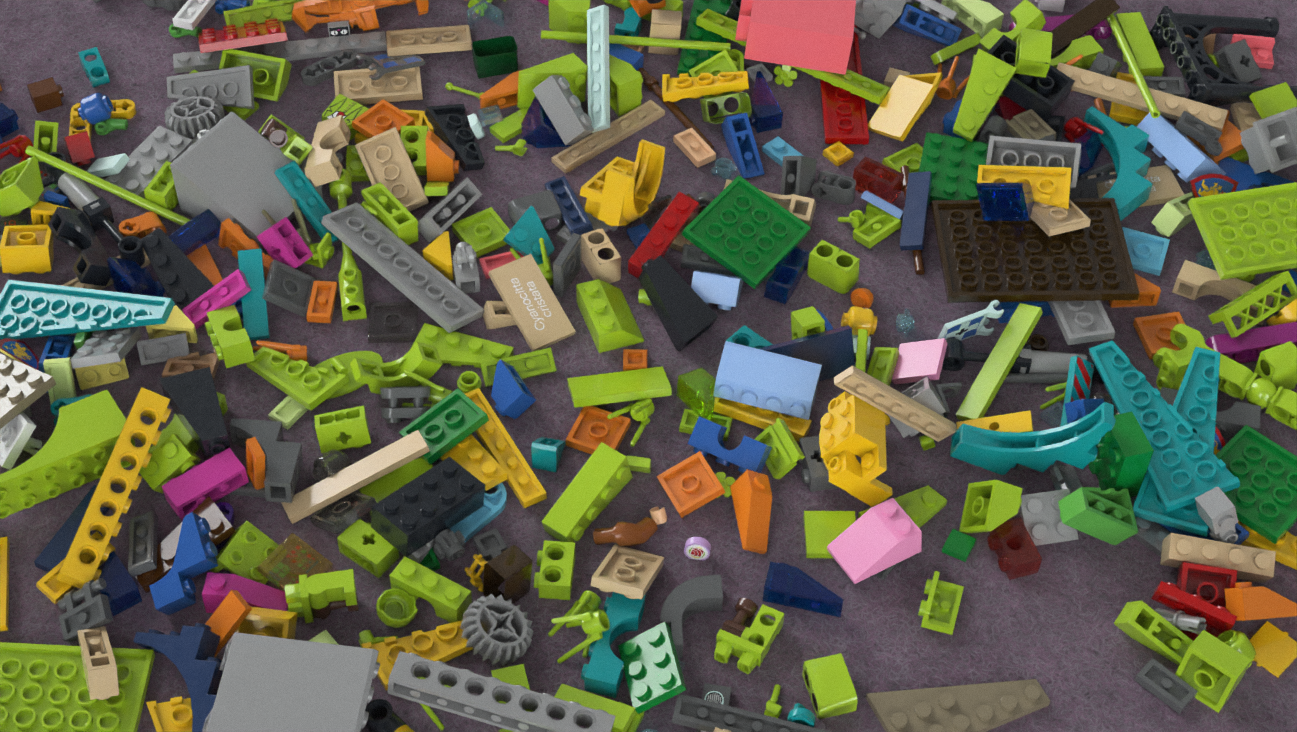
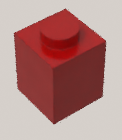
[63,131,95,166]

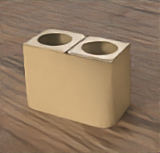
[648,9,682,55]
[581,228,621,284]

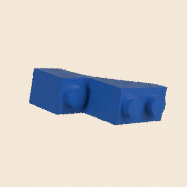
[149,512,218,615]

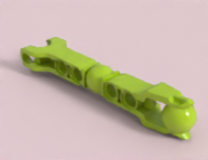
[1153,324,1297,430]

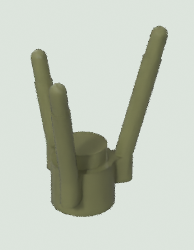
[261,199,313,248]

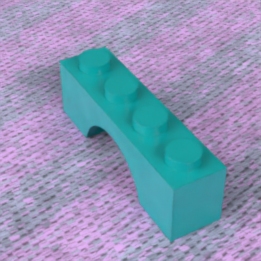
[581,592,645,698]

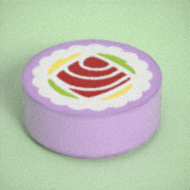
[684,537,711,561]

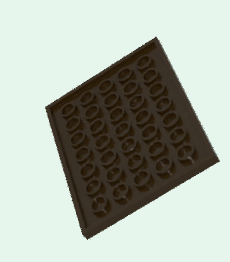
[931,198,1139,303]

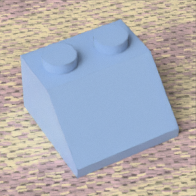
[691,270,743,310]

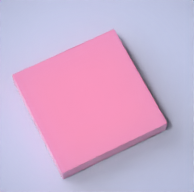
[892,338,947,384]

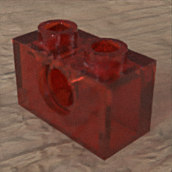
[853,156,904,204]
[987,518,1042,580]

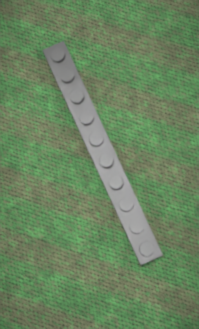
[173,31,387,73]

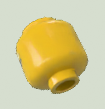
[841,306,877,336]

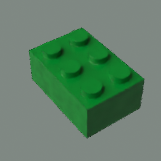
[1089,411,1154,497]

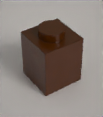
[27,77,64,113]

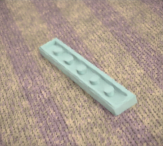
[587,5,610,133]

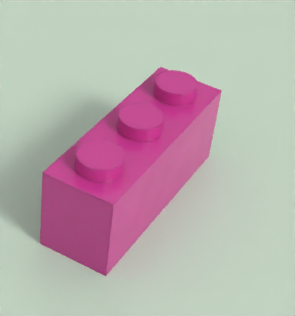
[162,448,249,521]

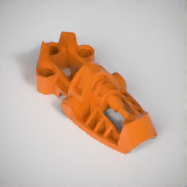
[292,0,429,33]

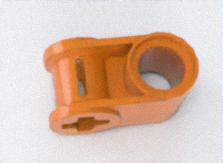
[119,211,167,239]

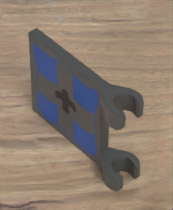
[356,53,425,80]

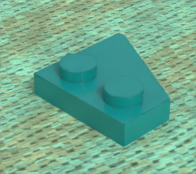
[503,205,555,265]

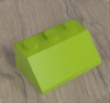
[219,49,292,102]
[576,279,644,353]

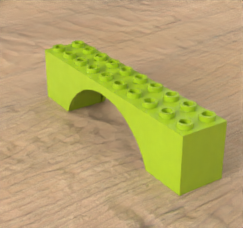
[0,390,135,519]

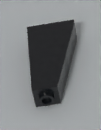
[638,255,718,352]
[160,367,231,456]

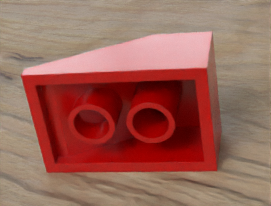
[1175,562,1238,641]

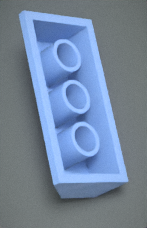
[1137,112,1226,183]
[713,341,822,420]

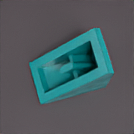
[531,437,566,472]

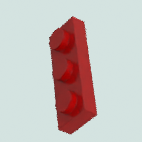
[1151,581,1237,633]

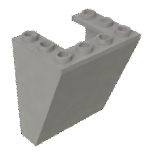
[170,112,323,255]
[202,632,380,732]

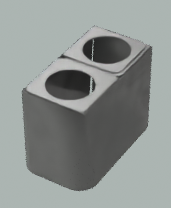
[508,189,562,232]

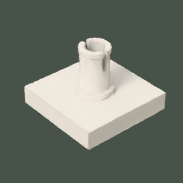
[0,411,42,470]

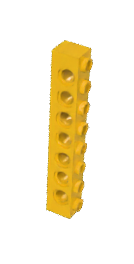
[56,387,171,589]

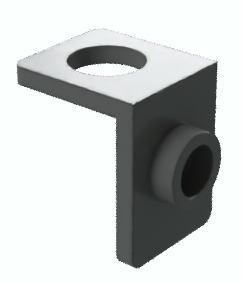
[935,382,962,418]

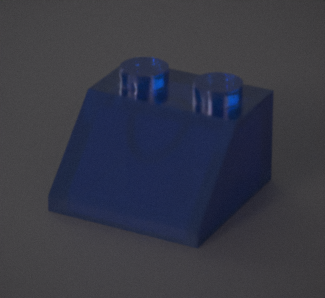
[976,183,1034,221]
[107,257,165,297]

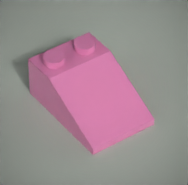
[827,498,922,584]

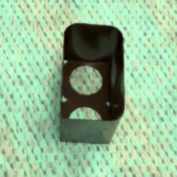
[483,545,533,604]

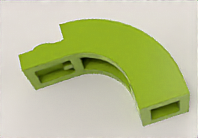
[350,342,443,394]

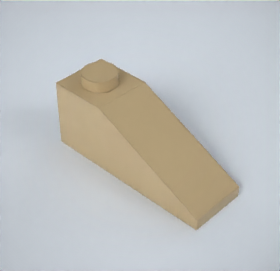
[77,626,119,700]

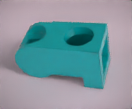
[614,7,642,37]
[78,47,110,88]

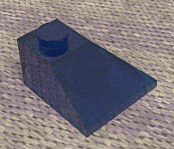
[521,96,572,148]

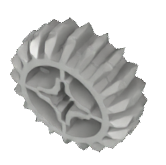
[164,95,225,139]
[460,594,534,665]

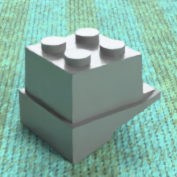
[854,0,908,39]
[1240,107,1297,174]

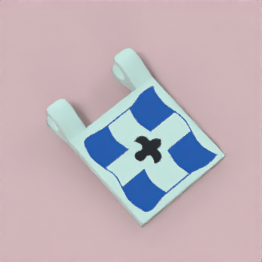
[938,300,1004,341]

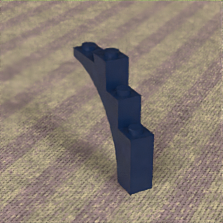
[133,623,223,732]

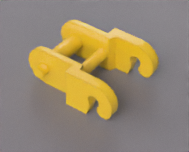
[464,554,487,592]

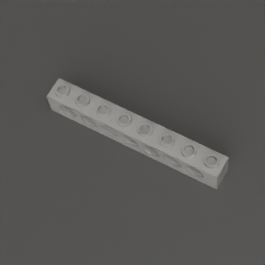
[387,651,615,732]

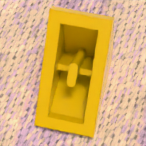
[422,231,453,280]

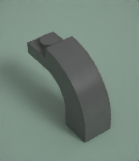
[660,575,723,658]

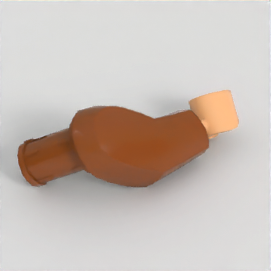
[593,507,667,547]

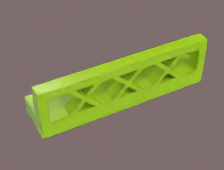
[1208,271,1297,338]

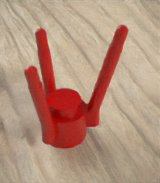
[1064,117,1105,165]
[0,135,33,164]

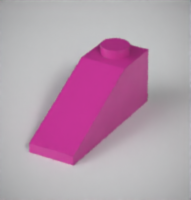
[202,572,288,613]

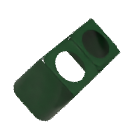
[471,36,518,79]

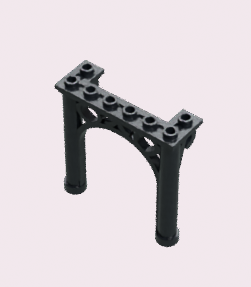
[1149,5,1297,107]

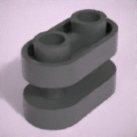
[380,386,431,423]

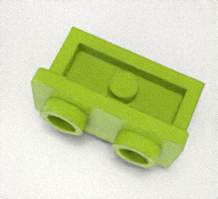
[1156,350,1193,391]
[139,433,201,494]
[918,571,964,635]

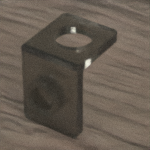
[641,195,672,231]

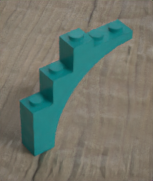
[1084,106,1153,221]
[950,402,1116,475]

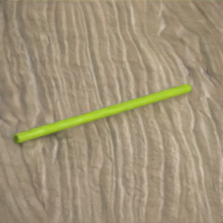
[1107,14,1160,118]
[541,30,731,52]
[25,146,213,238]

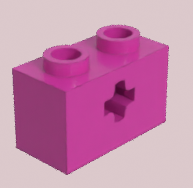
[256,217,313,268]

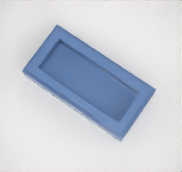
[861,190,904,220]

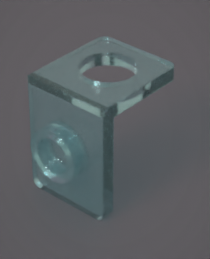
[467,0,504,27]

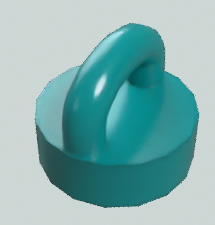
[787,703,815,727]

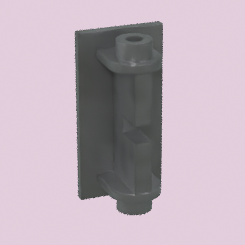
[1049,461,1082,493]

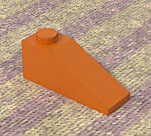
[480,70,522,114]
[730,469,772,554]
[1224,582,1297,621]

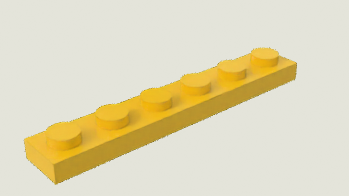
[465,388,547,508]

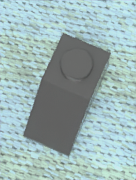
[780,156,817,197]

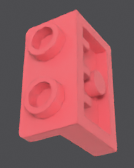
[1230,34,1275,69]

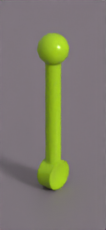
[445,82,484,100]

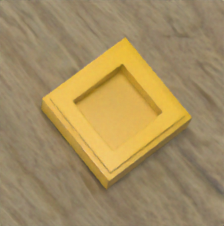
[822,141,854,167]

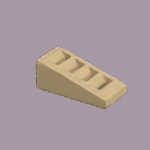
[483,301,517,329]

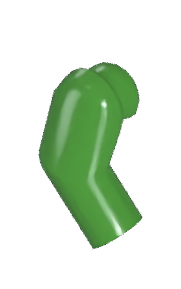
[169,24,202,38]
[95,118,128,136]

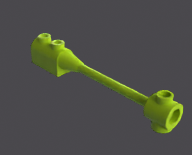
[329,169,367,321]

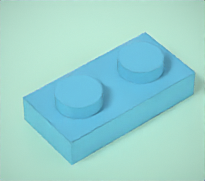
[762,136,803,166]

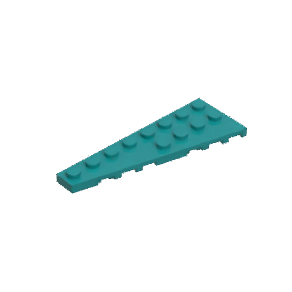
[0,279,175,340]
[1089,340,1240,512]
[1133,347,1220,537]

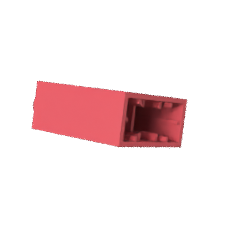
[735,0,856,75]

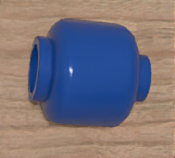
[78,93,114,125]

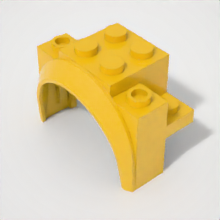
[580,139,665,226]
[819,391,892,507]

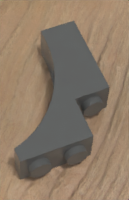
[230,418,303,503]

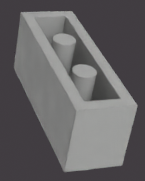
[533,75,594,145]
[418,177,483,243]

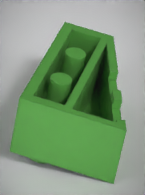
[1058,487,1138,545]

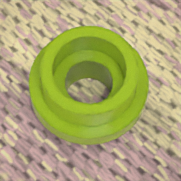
[457,371,482,393]

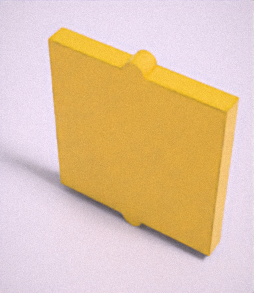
[1250,621,1297,678]

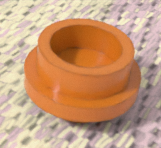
[851,288,874,309]

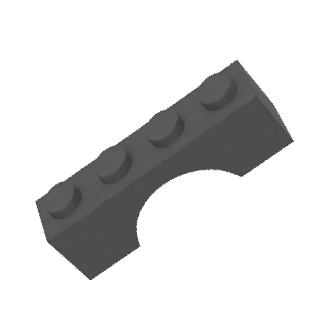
[1160,387,1261,439]

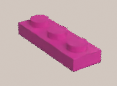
[182,269,251,330]

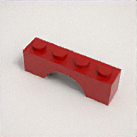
[628,191,699,278]

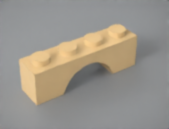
[304,115,351,187]
[724,179,816,226]
[1172,260,1274,325]
[1160,533,1276,583]

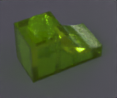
[676,367,716,420]

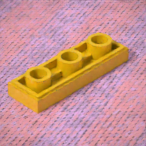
[956,410,1034,433]

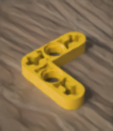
[69,99,137,143]

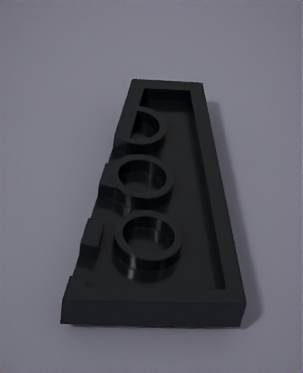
[424,104,485,171]
[140,228,215,312]

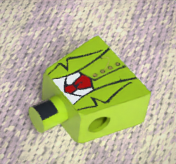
[322,94,369,141]

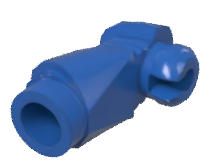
[215,0,250,15]

